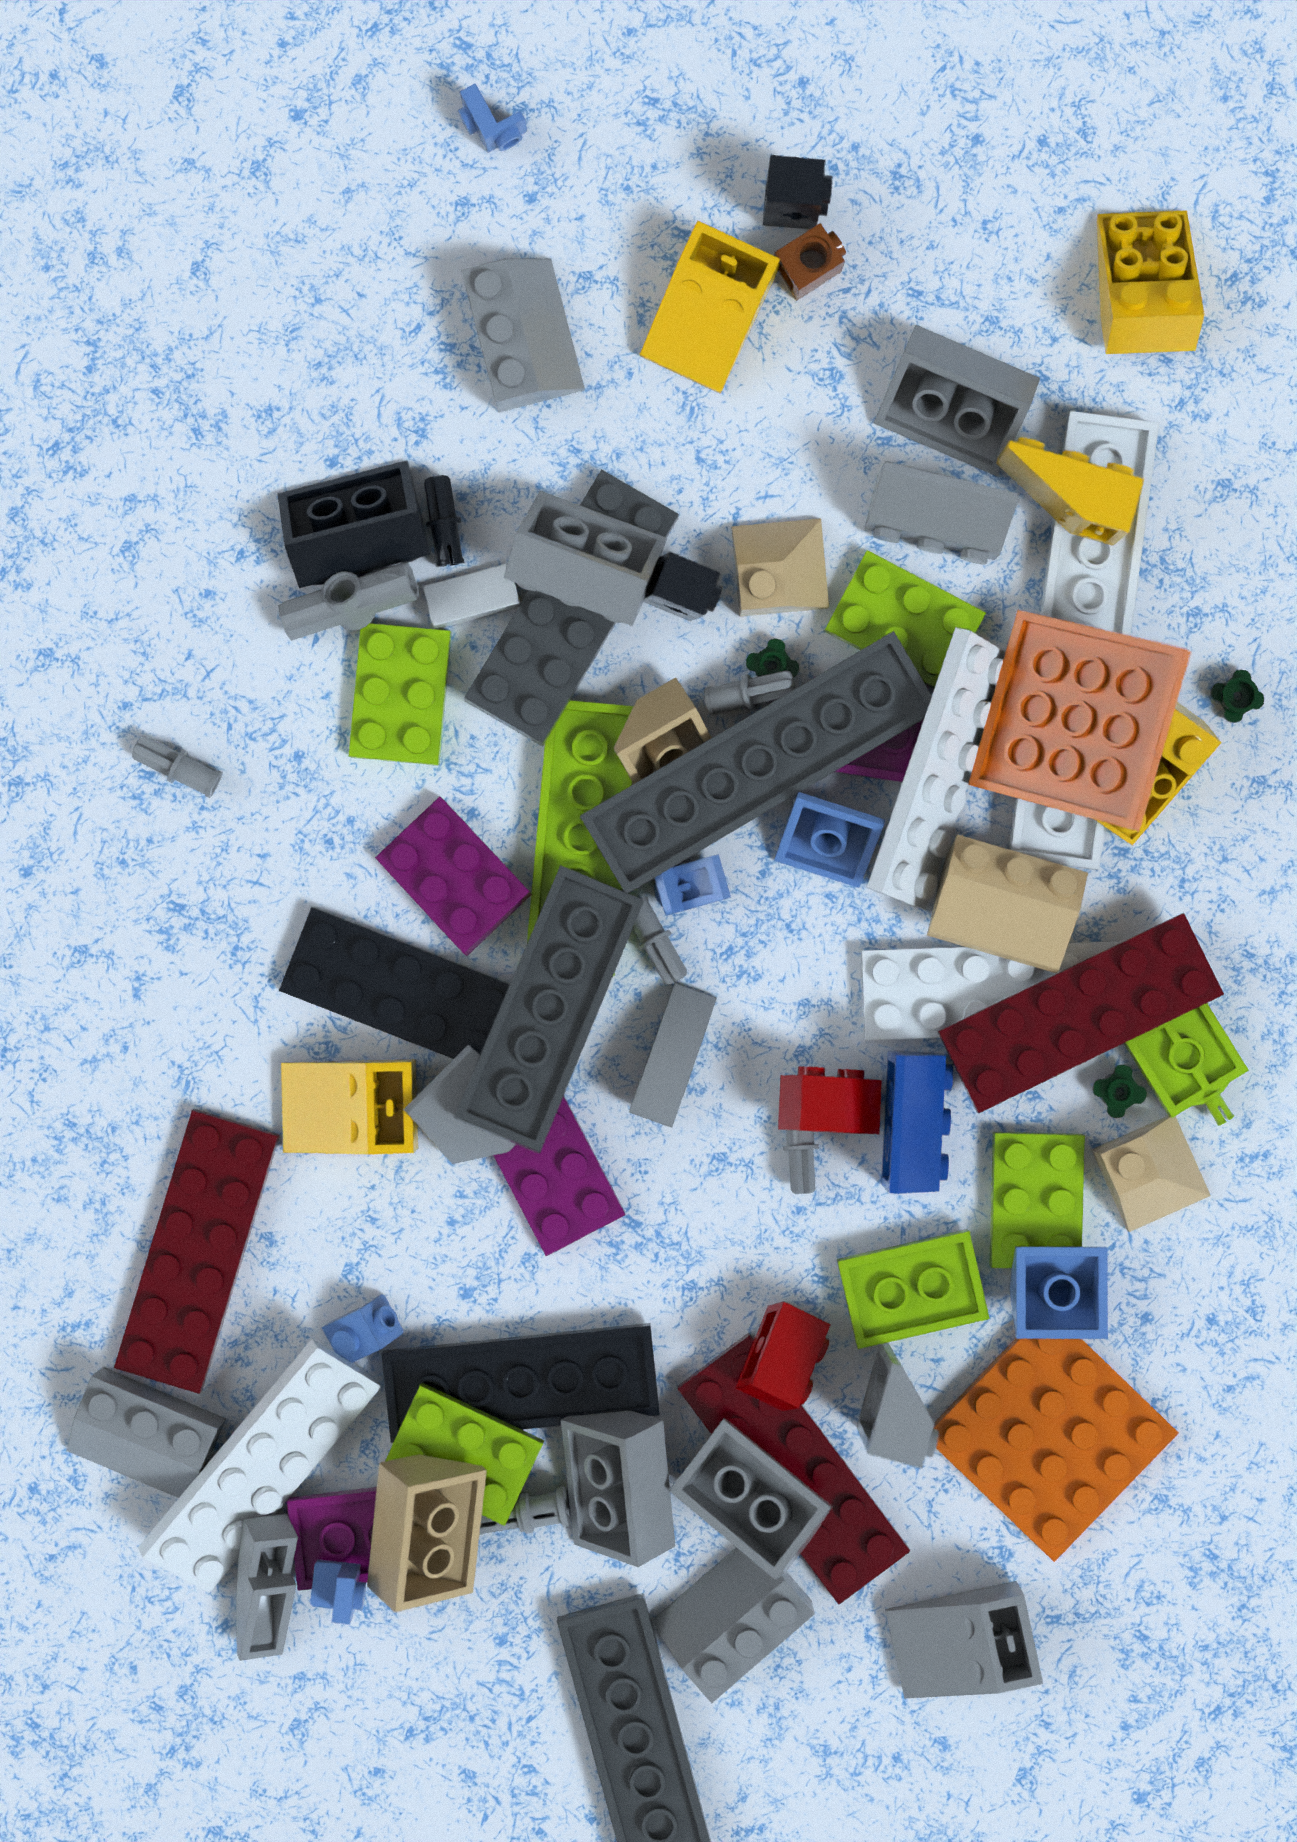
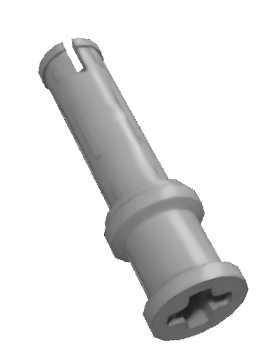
[479,1486,571,1535]

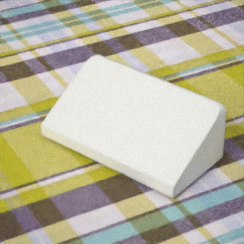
[423,563,521,629]

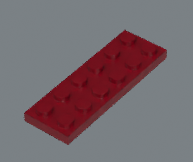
[937,913,1224,1113]
[114,1109,280,1394]
[677,1333,910,1605]

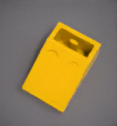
[1097,210,1205,354]
[639,220,780,394]
[996,437,1144,546]
[1096,702,1222,845]
[281,1059,418,1154]

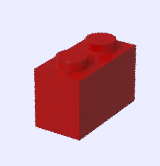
[778,1066,882,1135]
[735,1301,831,1411]

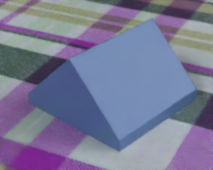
[774,792,885,888]
[1009,1246,1108,1339]

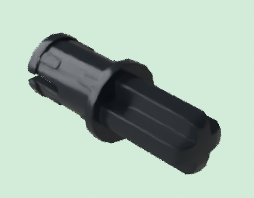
[424,475,464,567]

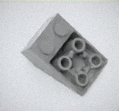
[885,1581,1043,1699]

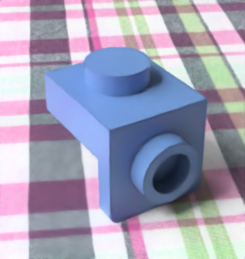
[457,83,527,153]
[654,854,731,916]
[322,1294,404,1363]
[310,1560,366,1625]

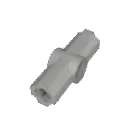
[278,561,420,641]

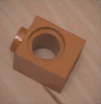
[774,223,846,301]

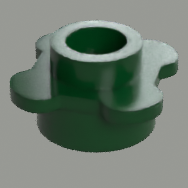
[746,639,799,678]
[1210,669,1265,723]
[1093,1065,1147,1118]

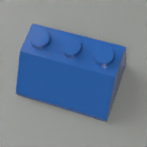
[881,1051,953,1194]

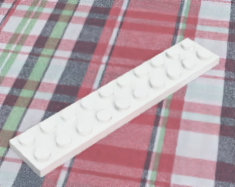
[1009,411,1159,870]

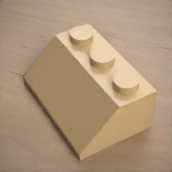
[927,834,1088,973]
[367,1454,487,1612]

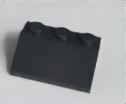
[278,460,430,588]

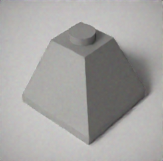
[403,1045,516,1164]

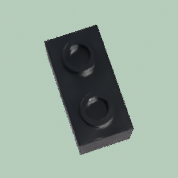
[762,155,833,229]
[644,552,723,621]

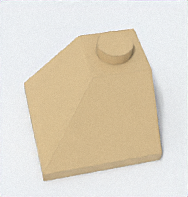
[732,518,829,617]
[614,677,711,784]
[1092,1116,1211,1232]

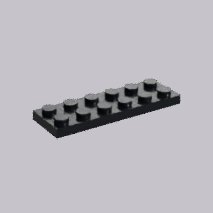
[279,907,510,1059]
[381,1323,660,1443]

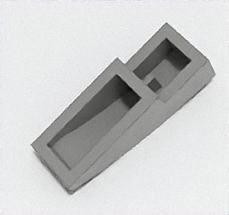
[629,983,717,1128]
[236,1514,298,1661]

